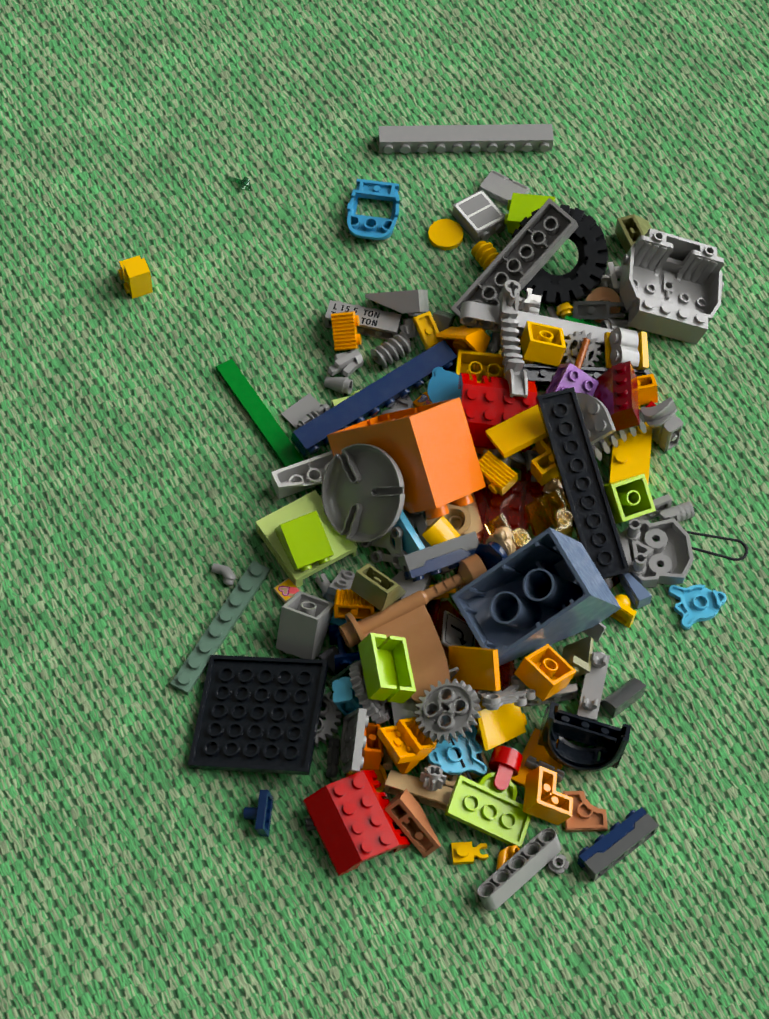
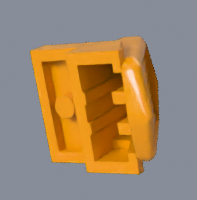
[377,717,437,774]

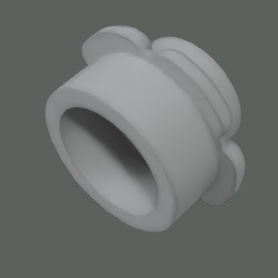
[548,854,569,874]

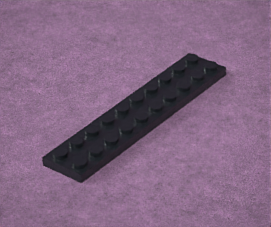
[536,387,630,579]

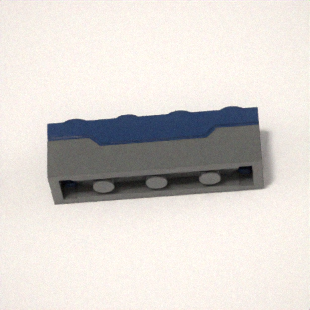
[398,531,480,582]
[577,807,659,881]

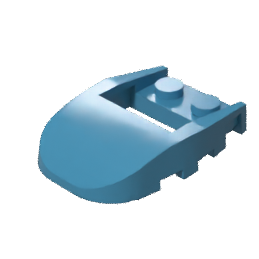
[347,179,399,240]

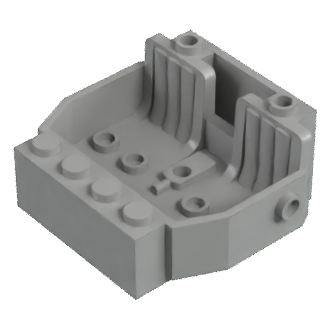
[619,228,724,344]

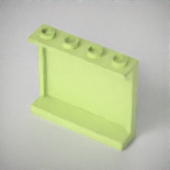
[256,490,358,587]

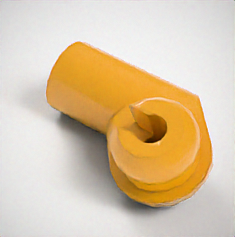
[496,845,520,871]

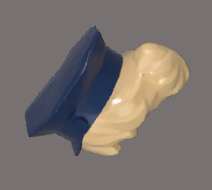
[475,526,516,571]

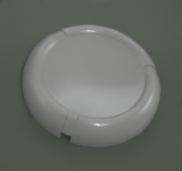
[322,444,405,542]

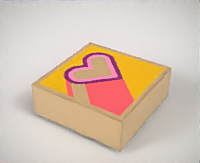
[273,578,301,604]

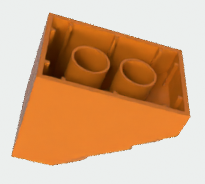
[327,397,486,520]

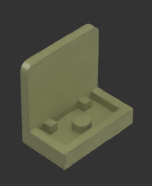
[562,636,594,679]

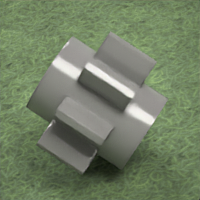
[400,316,419,338]
[419,765,447,791]

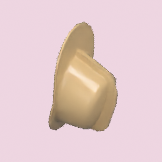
[426,504,472,535]

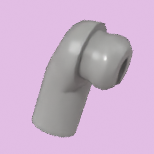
[211,563,236,585]

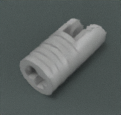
[659,501,695,523]

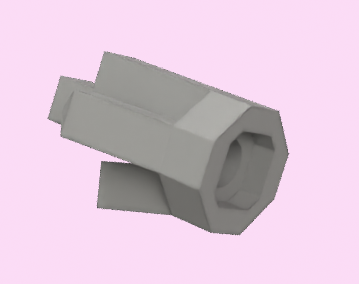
[328,349,364,377]

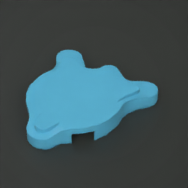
[668,584,727,630]
[427,725,488,776]

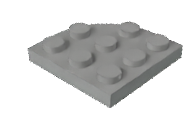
[576,393,616,445]
[340,708,369,774]

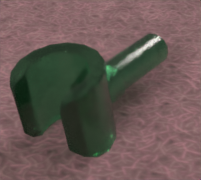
[228,176,251,191]

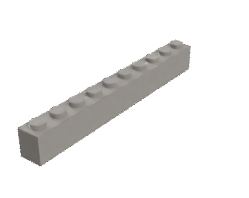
[379,124,554,154]

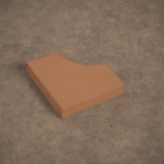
[563,791,608,832]

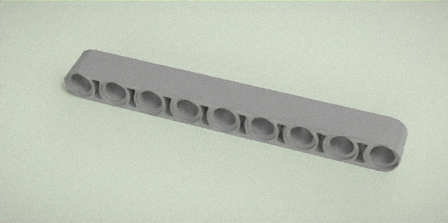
[460,301,613,352]

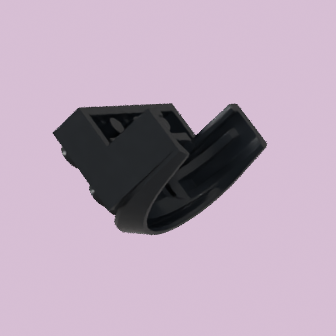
[538,701,631,772]

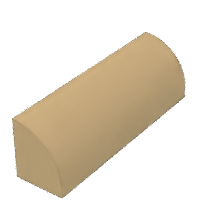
[385,769,453,811]

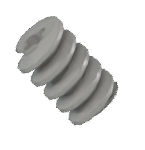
[370,332,411,368]

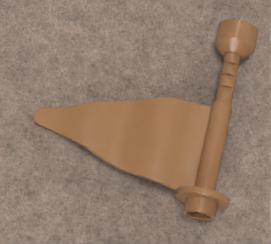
[339,553,487,726]

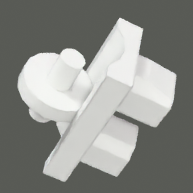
[599,262,621,294]
[518,288,542,315]

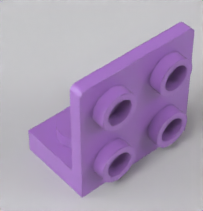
[545,363,599,396]

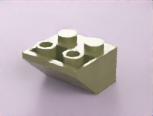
[615,214,652,254]
[351,563,406,611]

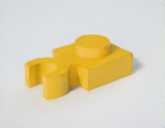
[451,841,489,865]

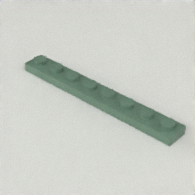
[170,560,270,695]

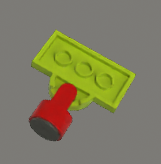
[445,745,532,848]

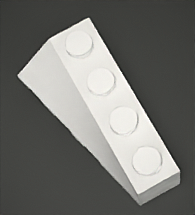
[271,451,333,499]

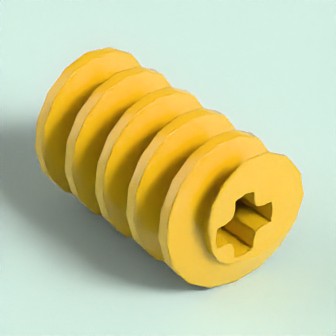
[471,241,500,271]

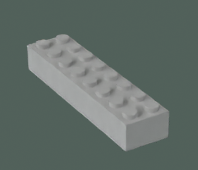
[451,198,579,331]

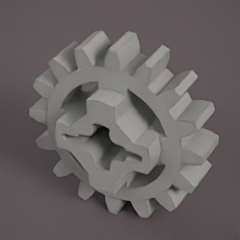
[563,330,601,367]

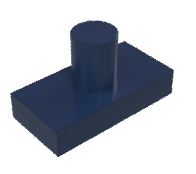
[243,790,274,837]

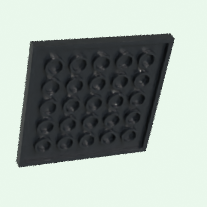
[188,655,329,775]

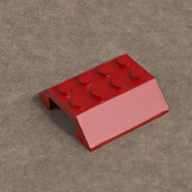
[458,373,537,452]
[303,770,411,876]

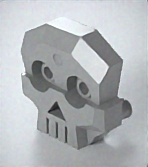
[619,518,694,587]

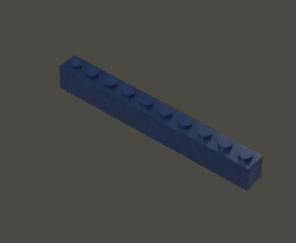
[291,340,457,457]

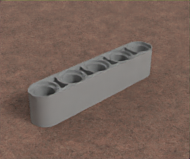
[477,828,561,911]

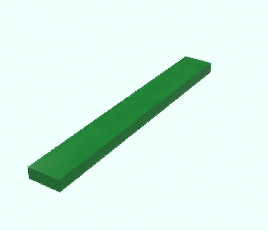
[216,359,304,467]

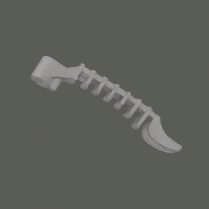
[498,280,528,398]
[592,397,678,461]

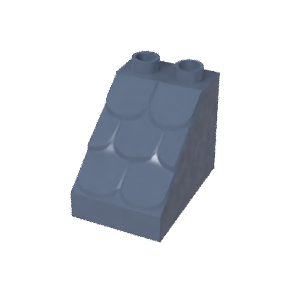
[452,528,621,666]

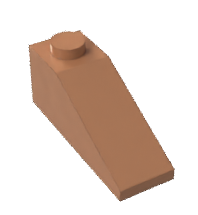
[385,788,441,858]

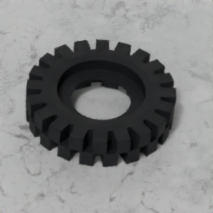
[512,205,608,306]

